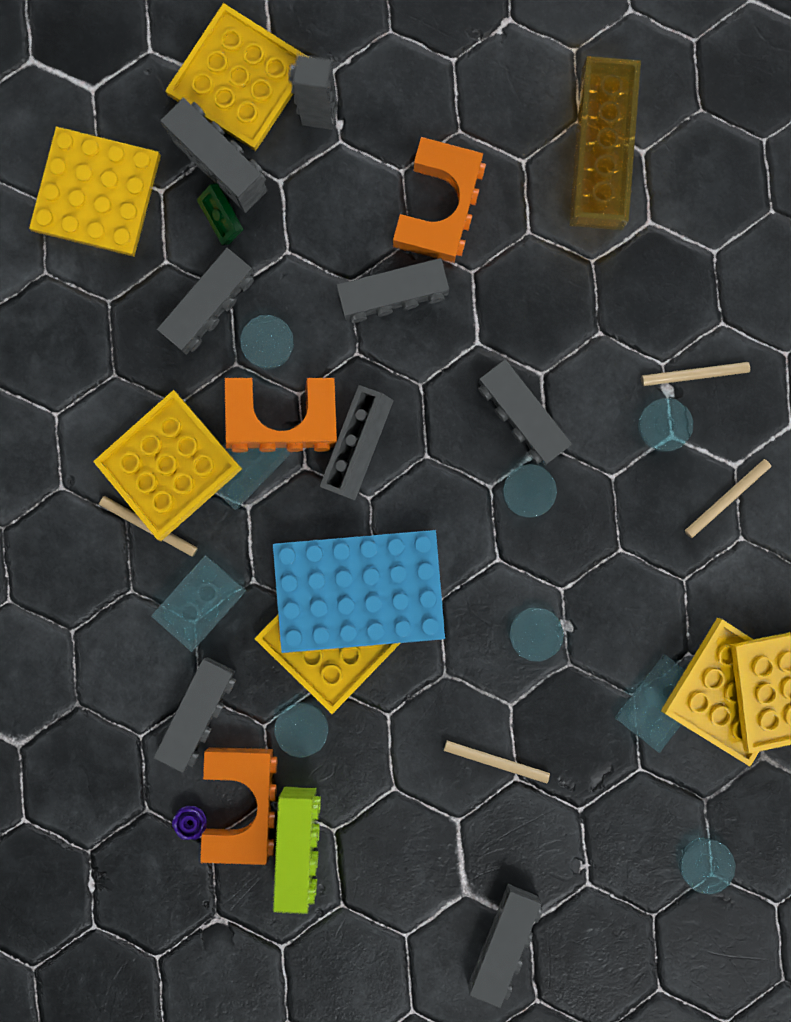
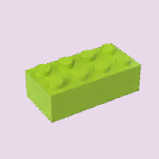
[274,787,321,913]

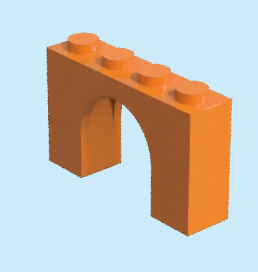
[393,137,486,263]
[225,378,337,453]
[200,747,278,865]

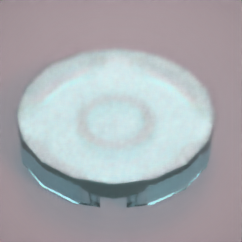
[240,315,294,369]
[638,398,693,452]
[503,464,557,518]
[509,608,564,662]
[274,702,329,758]
[679,837,736,895]

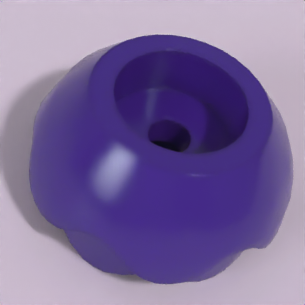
[172,806,207,840]

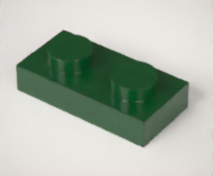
[197,183,244,245]

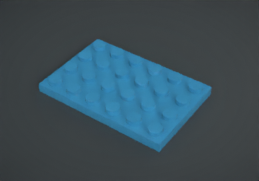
[273,530,445,653]

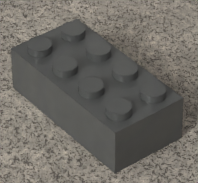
[160,98,267,213]

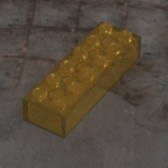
[569,56,641,230]

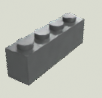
[289,54,338,130]
[157,248,255,355]
[336,258,449,323]
[478,359,572,466]
[320,385,394,500]
[154,657,236,773]
[468,884,543,1008]

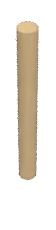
[641,362,750,386]
[685,459,771,538]
[99,496,198,557]
[444,741,550,784]

